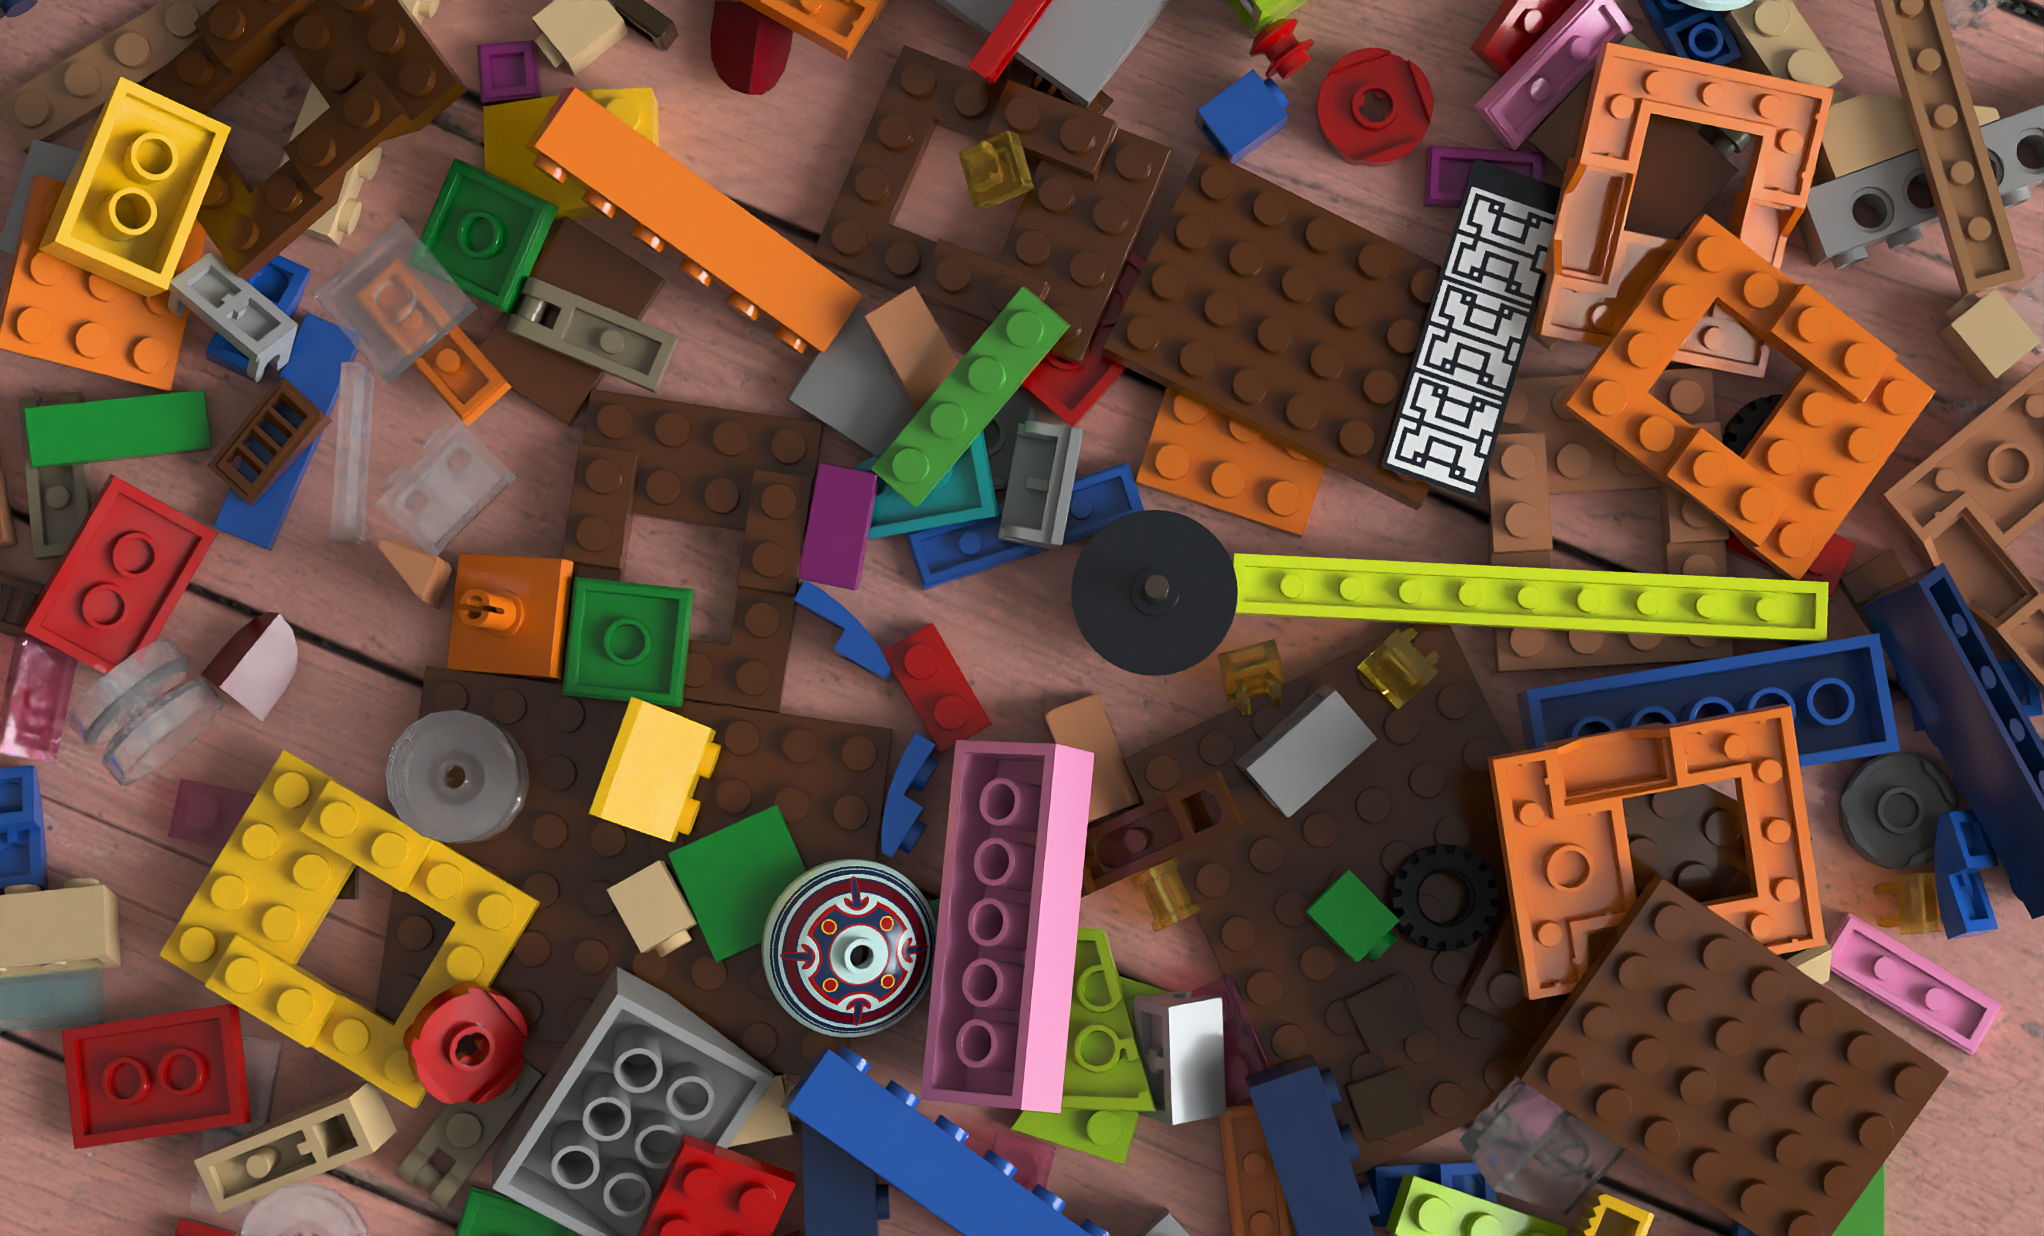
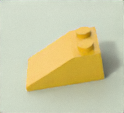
[38,77,231,298]
[483,88,659,221]
[589,697,721,843]

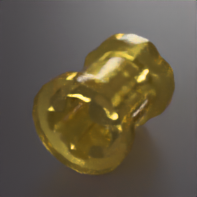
[1130,857,1202,932]

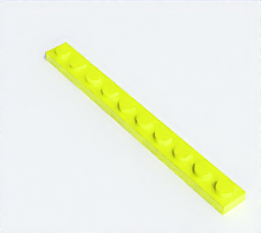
[1233,553,1829,643]

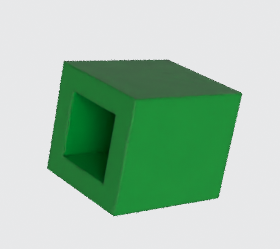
[1302,869,1400,963]

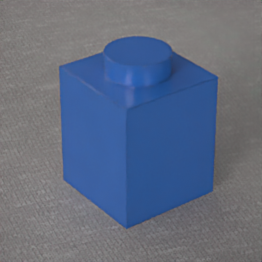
[1194,69,1289,164]

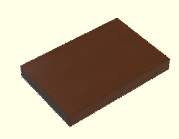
[1528,66,1739,239]
[479,216,666,427]

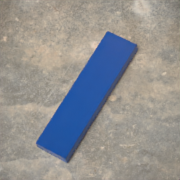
[213,313,364,551]
[905,462,1144,591]

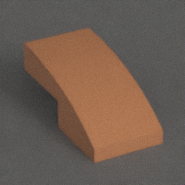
[862,286,958,414]

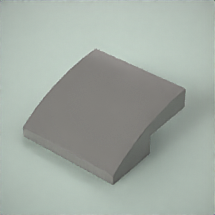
[785,305,916,457]

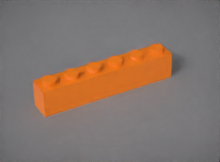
[525,87,863,355]

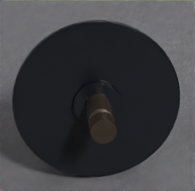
[1071,510,1238,676]

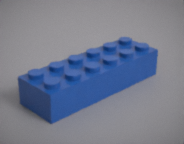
[1517,633,1900,768]

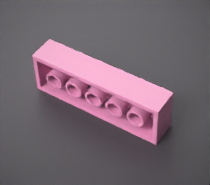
[920,740,1094,1113]

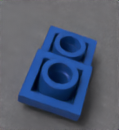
[1637,0,1742,66]
[881,732,940,859]

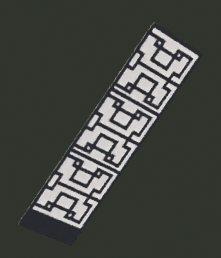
[1381,159,1561,500]

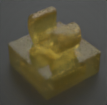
[958,131,1034,210]
[1357,628,1439,710]
[1218,639,1284,716]
[1873,873,1942,935]

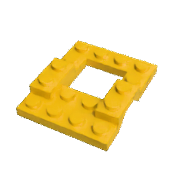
[159,750,541,1108]

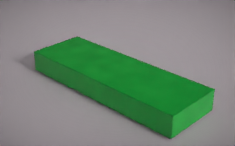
[23,390,212,470]

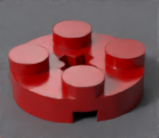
[1315,48,1434,167]
[403,980,528,1105]

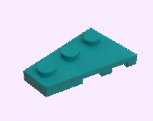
[813,431,999,540]

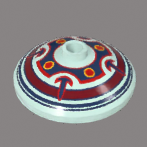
[761,858,937,1037]

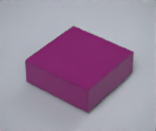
[477,40,542,106]

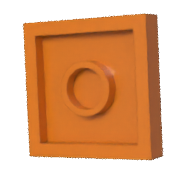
[447,553,573,679]

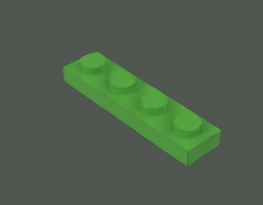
[871,287,1071,507]

